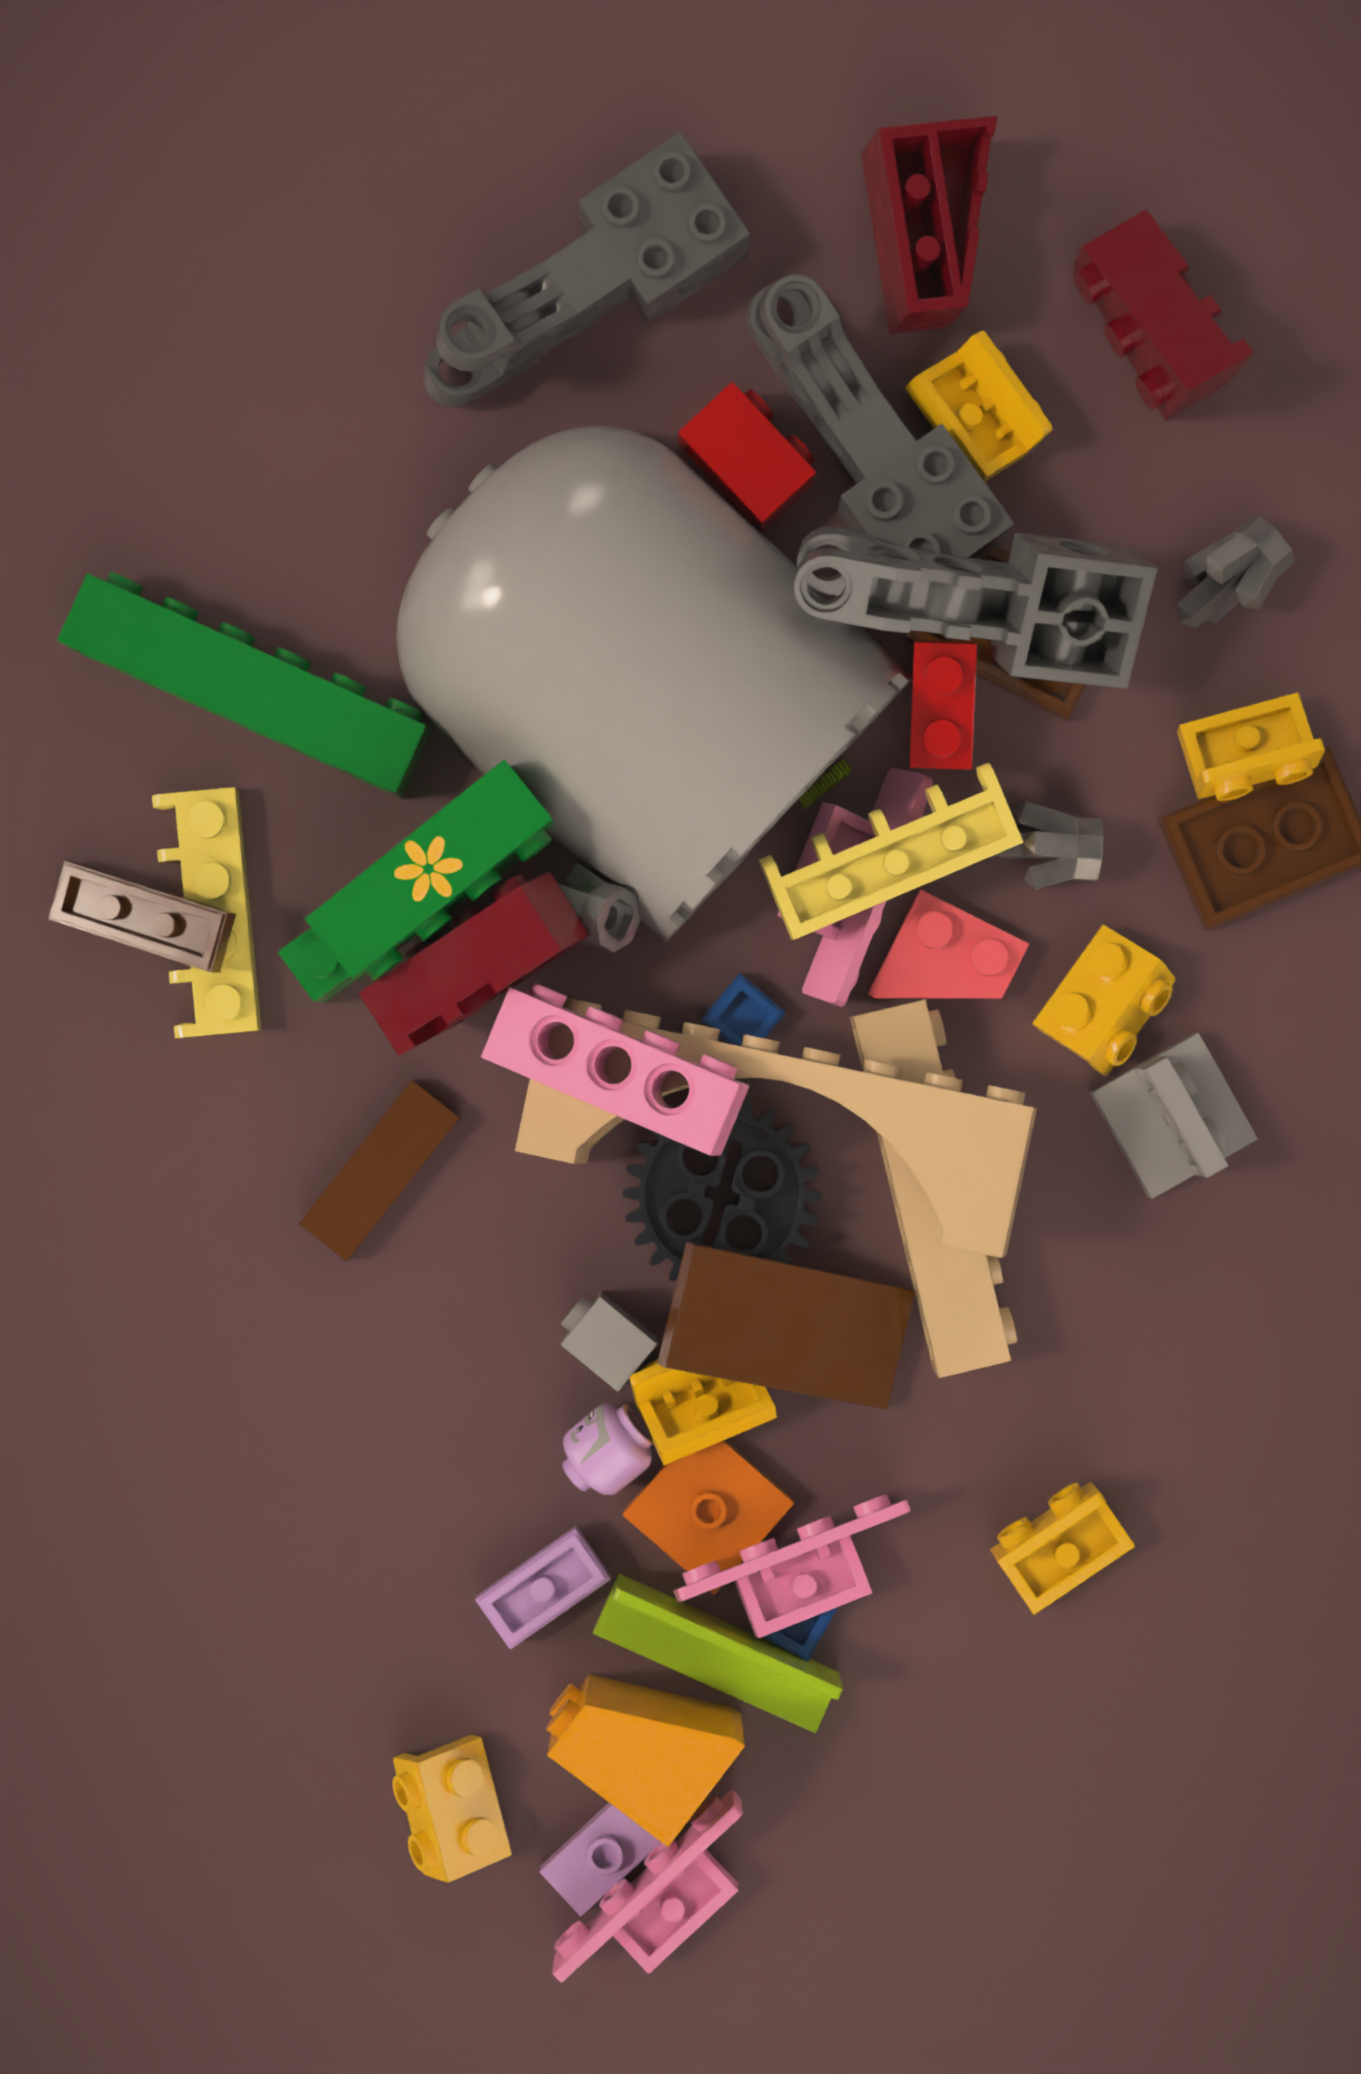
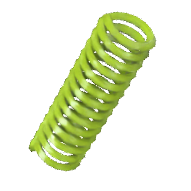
[799,759,853,809]

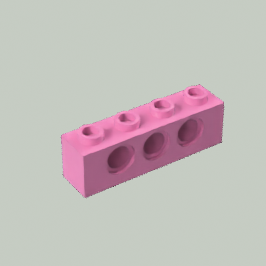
[481,982,750,1156]

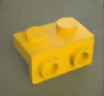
[905,330,1053,482]
[1177,692,1325,801]
[1032,924,1175,1076]
[629,1360,777,1465]
[990,1481,1135,1615]
[392,1735,512,1883]

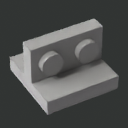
[1089,1033,1258,1199]

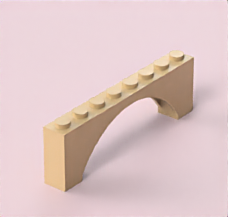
[515,998,1037,1258]

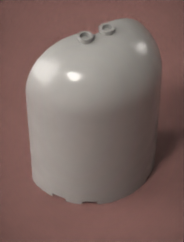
[396,426,913,943]

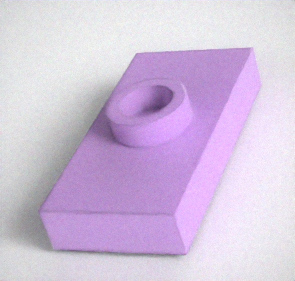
[475,1526,611,1650]
[539,1802,660,1917]

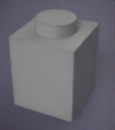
[560,1291,658,1392]

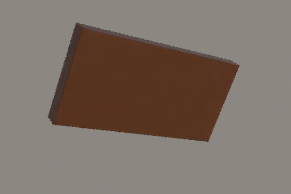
[658,1242,915,1410]

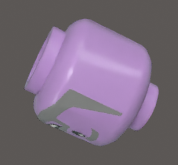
[562,1403,653,1495]

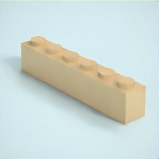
[849,999,1017,1378]

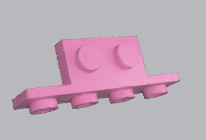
[777,768,933,1007]
[673,1494,911,1638]
[552,1789,743,1983]

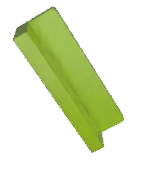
[593,1573,843,1734]

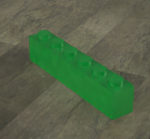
[57,571,432,799]

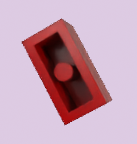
[678,382,816,533]
[910,640,977,770]

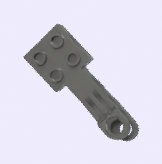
[423,132,750,408]
[745,275,1015,559]
[794,527,1158,689]

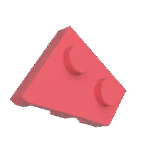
[866,889,1029,999]

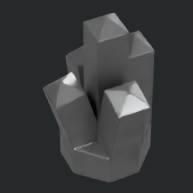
[1177,516,1295,629]
[993,801,1104,890]
[557,863,640,953]

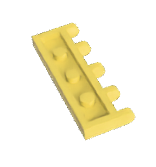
[759,763,1024,940]
[152,787,262,1038]

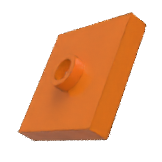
[622,1440,794,1595]

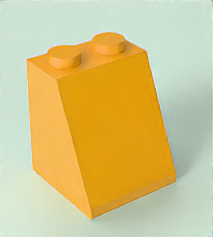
[546,1674,745,1847]

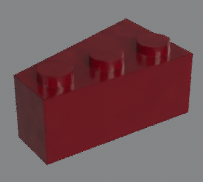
[861,115,998,335]
[1073,209,1254,421]
[358,872,590,1056]

